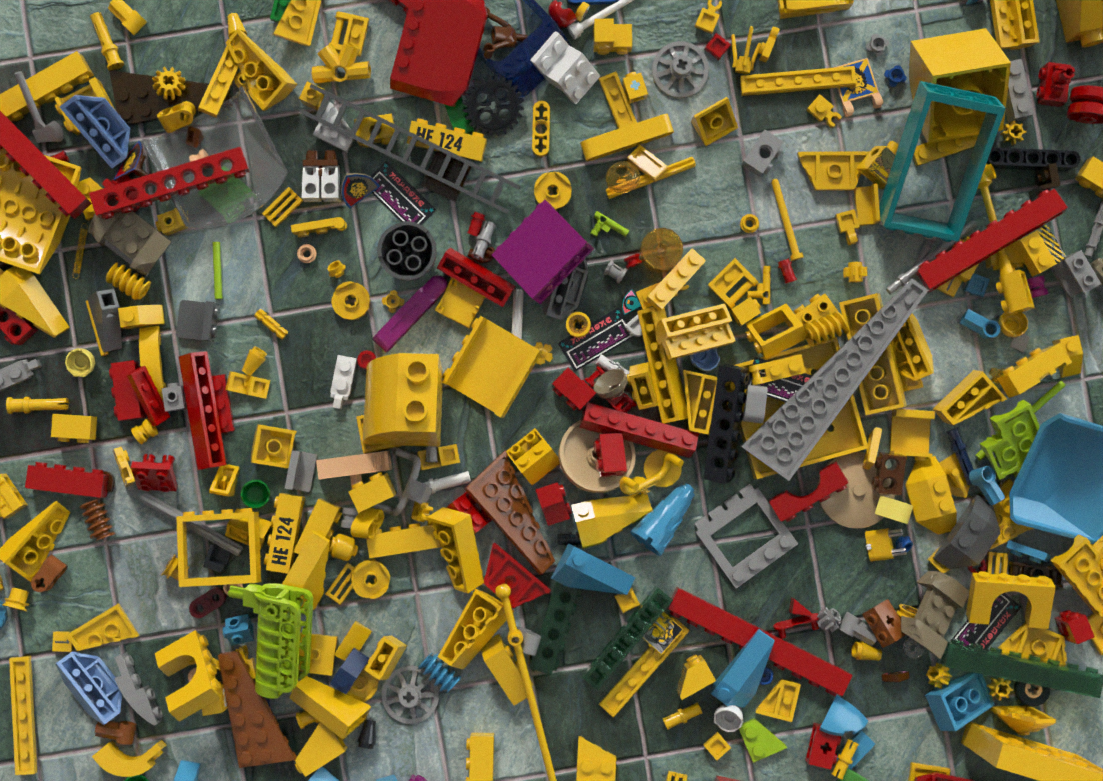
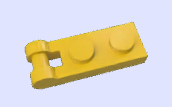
[291,217,347,237]
[748,354,806,385]

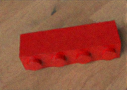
[437,247,516,307]
[25,462,109,498]

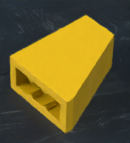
[295,722,347,777]

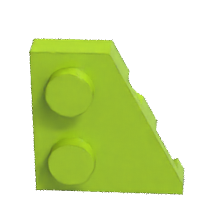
[739,718,787,763]

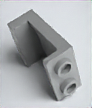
[1050,250,1101,298]

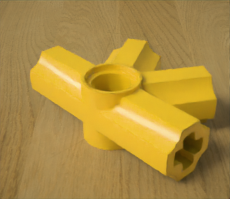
[311,42,371,83]

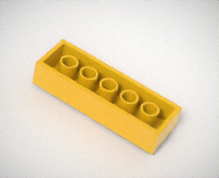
[839,293,907,415]

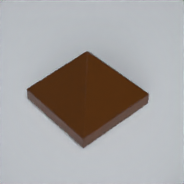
[185,126,204,148]

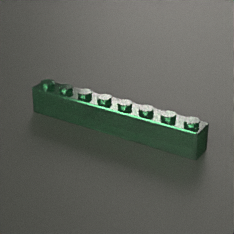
[941,639,1103,698]

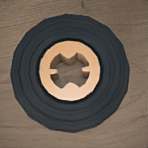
[1014,671,1050,706]

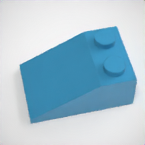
[925,669,995,731]

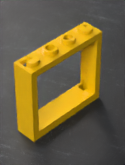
[176,508,261,587]

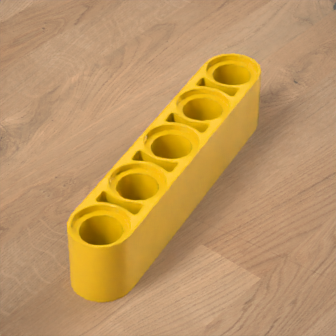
[580,114,674,162]

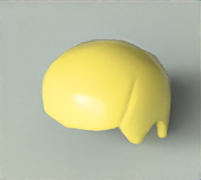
[65,348,95,377]

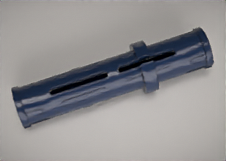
[946,427,974,485]

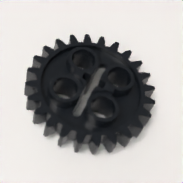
[462,73,524,137]

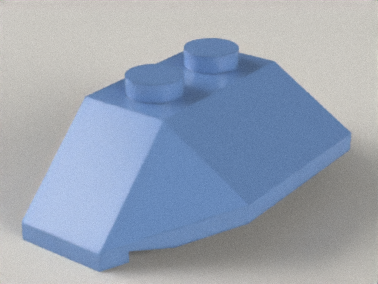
[60,95,131,169]
[56,651,122,725]

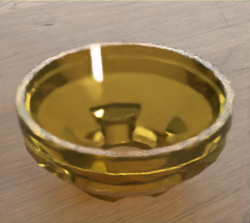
[606,161,640,193]

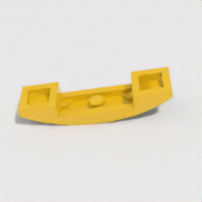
[139,326,166,402]

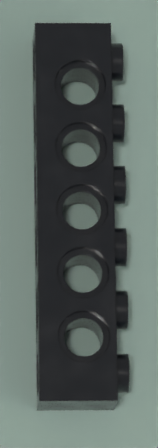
[703,364,749,484]

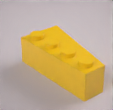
[427,507,484,594]

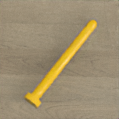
[771,179,804,261]

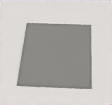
[1010,334,1030,353]

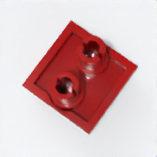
[131,454,178,492]

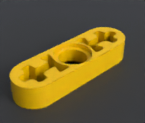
[532,101,550,157]

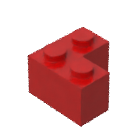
[552,367,596,411]
[536,482,572,526]

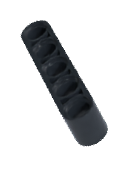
[987,148,1081,171]

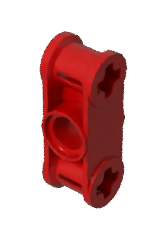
[584,366,637,413]

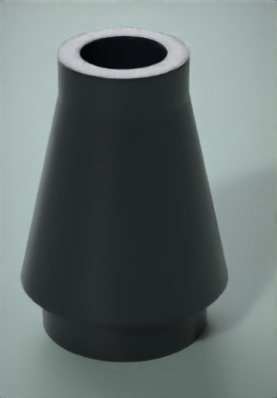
[357,720,376,749]

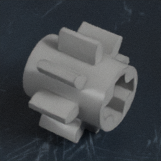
[817,607,841,632]

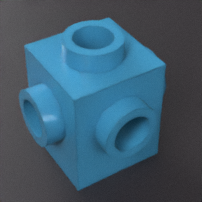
[223,614,254,646]

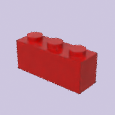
[109,360,146,421]

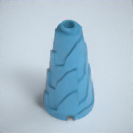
[630,483,695,556]

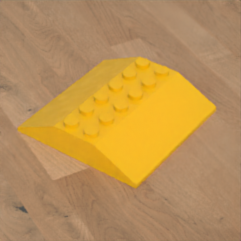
[0,148,82,275]

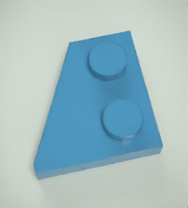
[1006,540,1051,564]

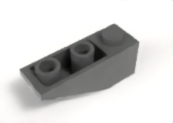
[87,289,122,353]

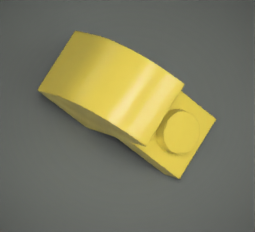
[875,495,913,524]

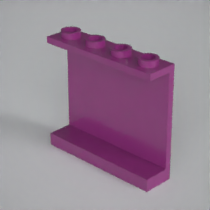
[492,200,594,304]

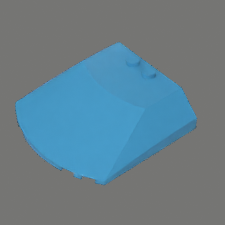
[1009,413,1103,544]

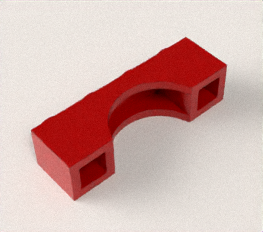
[769,461,849,522]

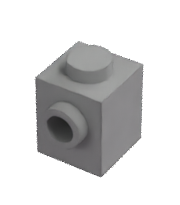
[162,383,187,412]

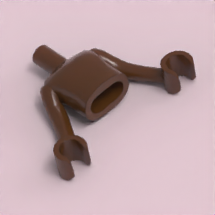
[483,7,528,59]

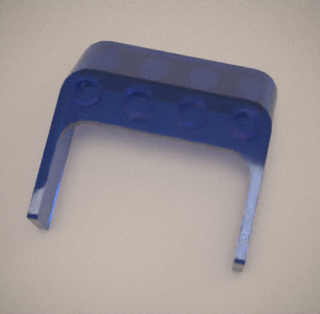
[477,0,572,97]

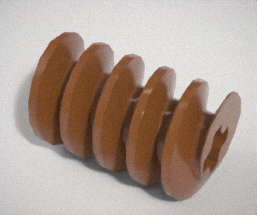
[79,498,115,541]

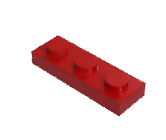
[127,366,171,426]
[212,374,235,433]

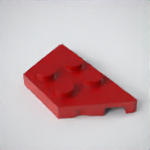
[483,542,551,608]

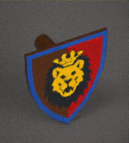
[114,141,149,181]

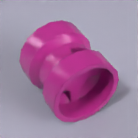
[1027,275,1048,298]

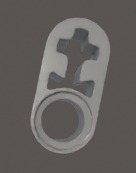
[743,385,768,424]
[510,626,541,656]

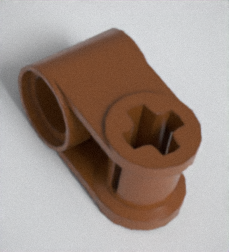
[31,554,68,592]

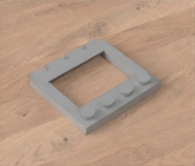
[694,484,798,588]

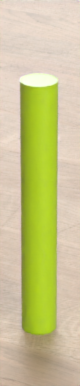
[212,242,222,299]

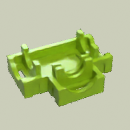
[979,400,1040,480]

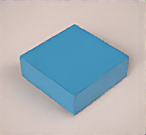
[964,273,990,298]

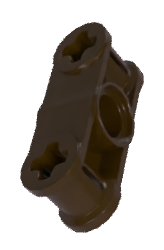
[1008,561,1063,588]

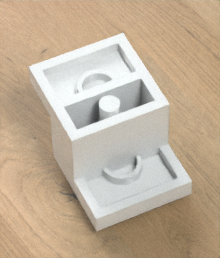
[530,31,600,104]

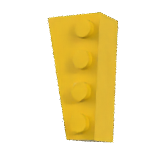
[438,589,514,670]

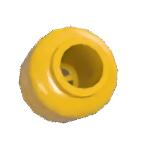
[329,534,358,561]

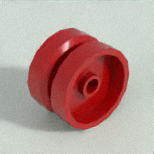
[1067,85,1103,124]

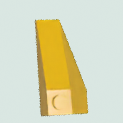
[226,28,298,111]
[0,266,69,338]
[571,494,652,549]
[282,531,330,610]

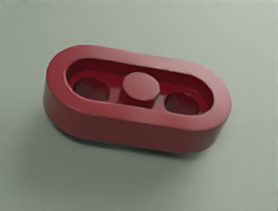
[189,588,226,618]

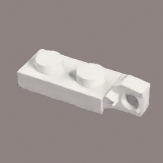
[330,355,357,409]

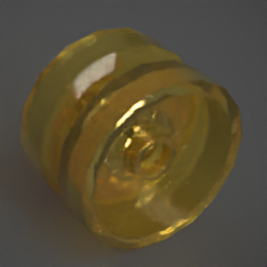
[639,228,683,273]

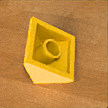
[691,97,738,146]

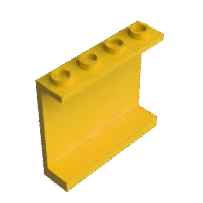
[442,316,542,418]

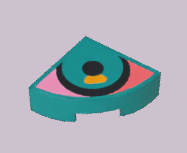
[622,290,641,315]

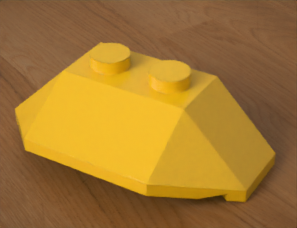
[892,313,934,381]
[905,456,957,535]

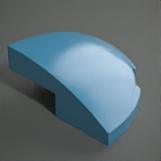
[819,695,868,736]

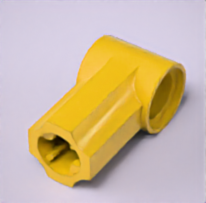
[108,0,147,36]

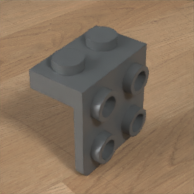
[176,300,220,342]

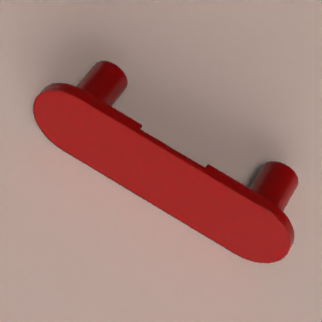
[773,613,820,639]

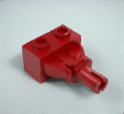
[1036,62,1075,107]

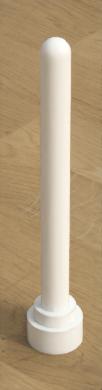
[567,0,634,40]

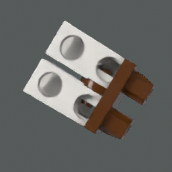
[302,150,341,202]

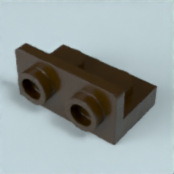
[1029,163,1061,198]

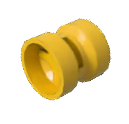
[131,418,159,445]

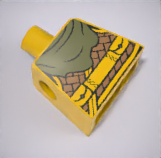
[856,141,899,189]

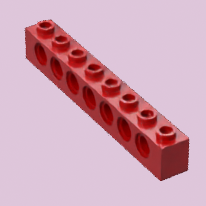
[89,146,250,220]

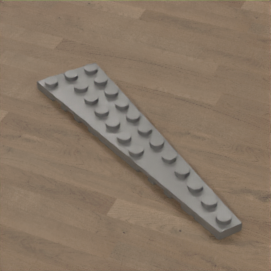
[741,279,928,481]

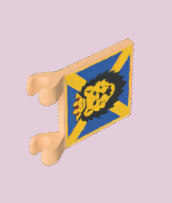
[833,58,883,117]

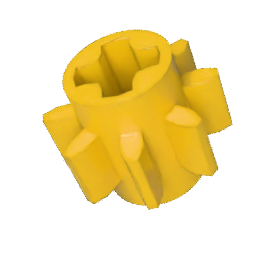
[1000,120,1026,146]
[843,262,868,283]
[926,663,952,689]
[987,675,1013,701]

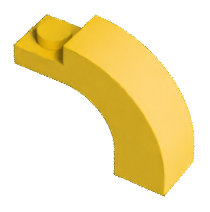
[92,740,167,777]

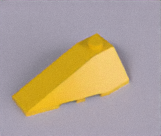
[0,501,70,582]
[991,705,1056,735]

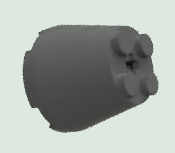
[377,221,437,281]

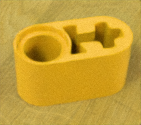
[351,508,384,540]

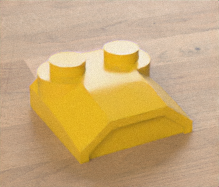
[251,424,297,468]

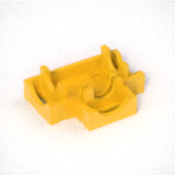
[1050,534,1103,619]

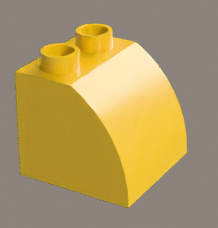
[909,28,1011,143]
[362,353,443,447]

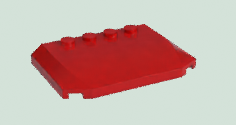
[390,0,488,107]

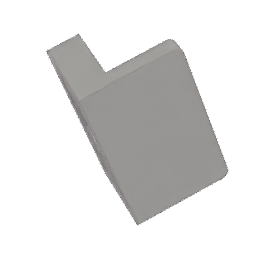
[285,450,317,492]

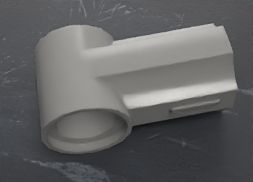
[838,612,877,646]

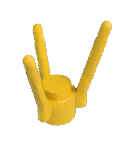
[731,26,761,74]

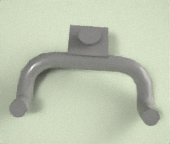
[372,447,432,516]

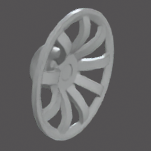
[652,41,709,98]
[382,665,439,724]

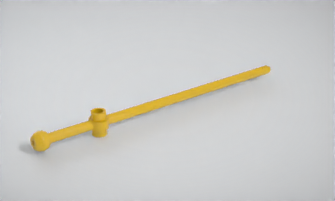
[495,584,557,781]

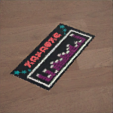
[371,161,436,225]
[558,307,634,372]
[745,357,812,402]
[951,593,1021,662]

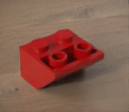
[446,492,492,534]

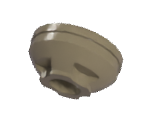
[593,369,628,399]

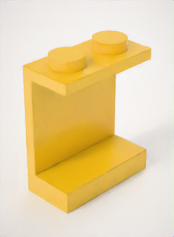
[889,409,935,461]

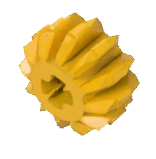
[152,67,185,100]

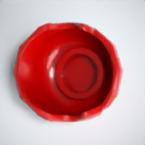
[548,0,577,28]

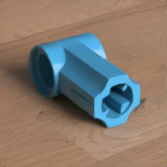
[959,309,1000,339]
[969,466,1005,506]

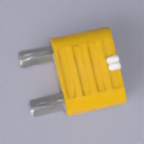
[865,528,907,562]

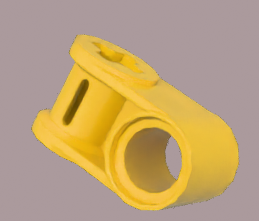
[157,101,196,133]

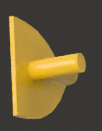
[939,453,970,498]

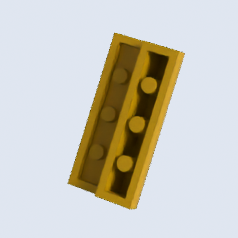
[990,0,1040,50]
[656,304,736,360]

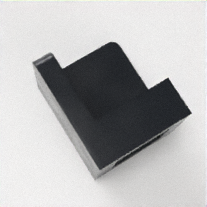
[203,543,231,573]

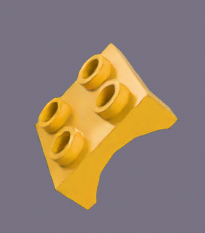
[435,277,486,329]

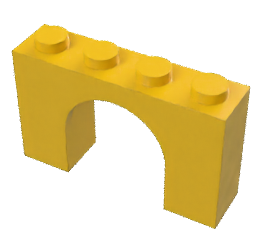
[966,571,1056,629]
[155,630,221,722]

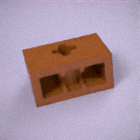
[862,599,906,648]

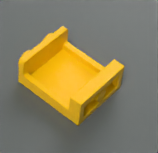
[54,77,116,136]

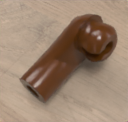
[467,247,495,264]

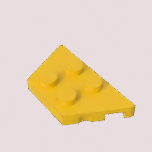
[797,151,870,191]
[996,622,1069,679]
[576,736,616,781]

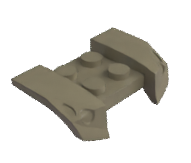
[88,197,171,276]
[901,571,969,659]

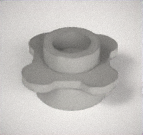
[866,34,889,56]

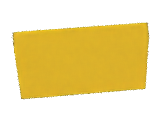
[334,621,372,661]

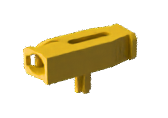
[777,0,854,19]

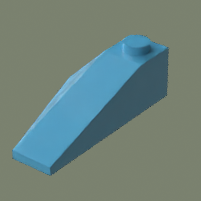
[551,543,636,595]
[711,629,775,708]

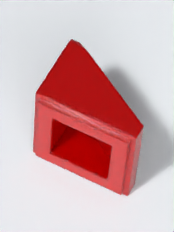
[789,597,812,617]

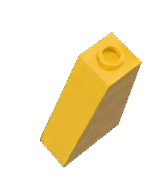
[290,676,371,739]

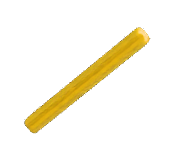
[606,157,696,199]

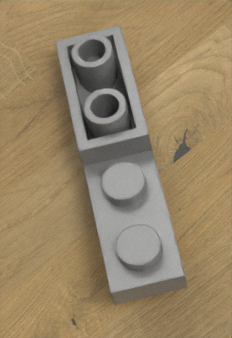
[114,652,163,725]

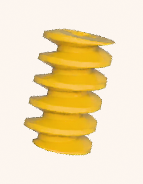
[106,262,151,300]
[804,312,849,347]

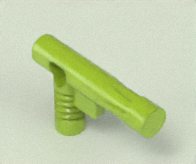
[590,211,629,237]

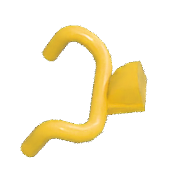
[619,454,684,497]

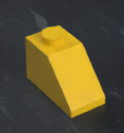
[118,305,165,329]
[1052,335,1083,378]

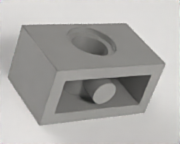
[741,130,784,177]

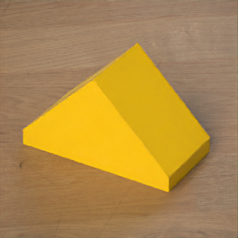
[209,464,240,497]

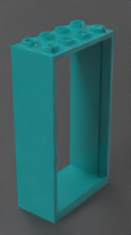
[879,81,1006,242]

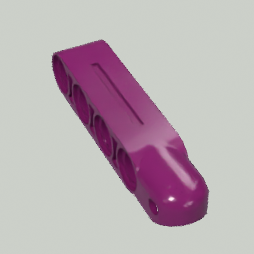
[372,275,448,353]

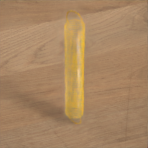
[73,223,88,279]

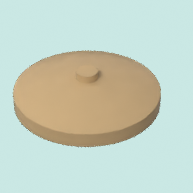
[558,420,636,493]
[817,452,895,529]

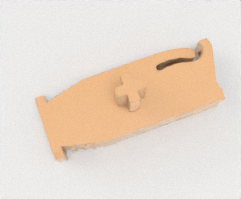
[316,451,392,486]

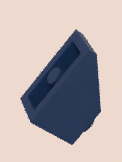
[330,648,369,694]

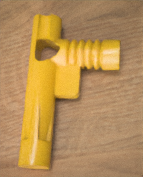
[747,266,771,305]

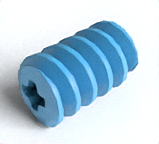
[417,652,461,693]

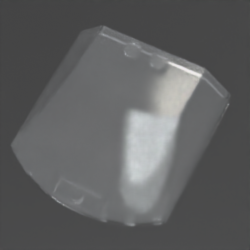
[141,86,288,228]

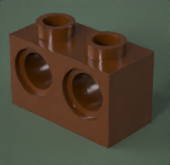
[872,452,906,495]

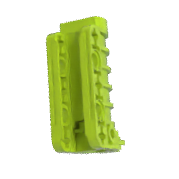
[228,583,313,699]

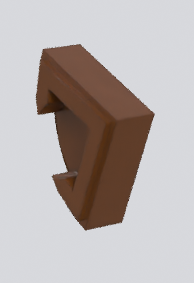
[881,671,910,682]

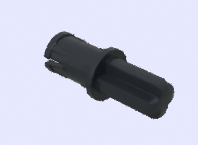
[557,532,582,547]

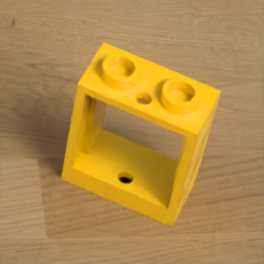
[745,303,807,359]

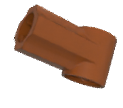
[95,720,137,745]

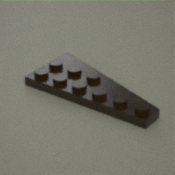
[109,70,233,126]

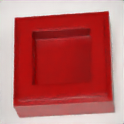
[704,33,731,61]

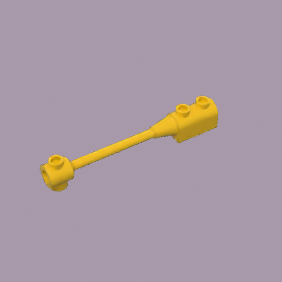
[977,163,1035,315]

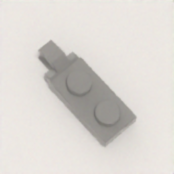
[0,359,42,392]

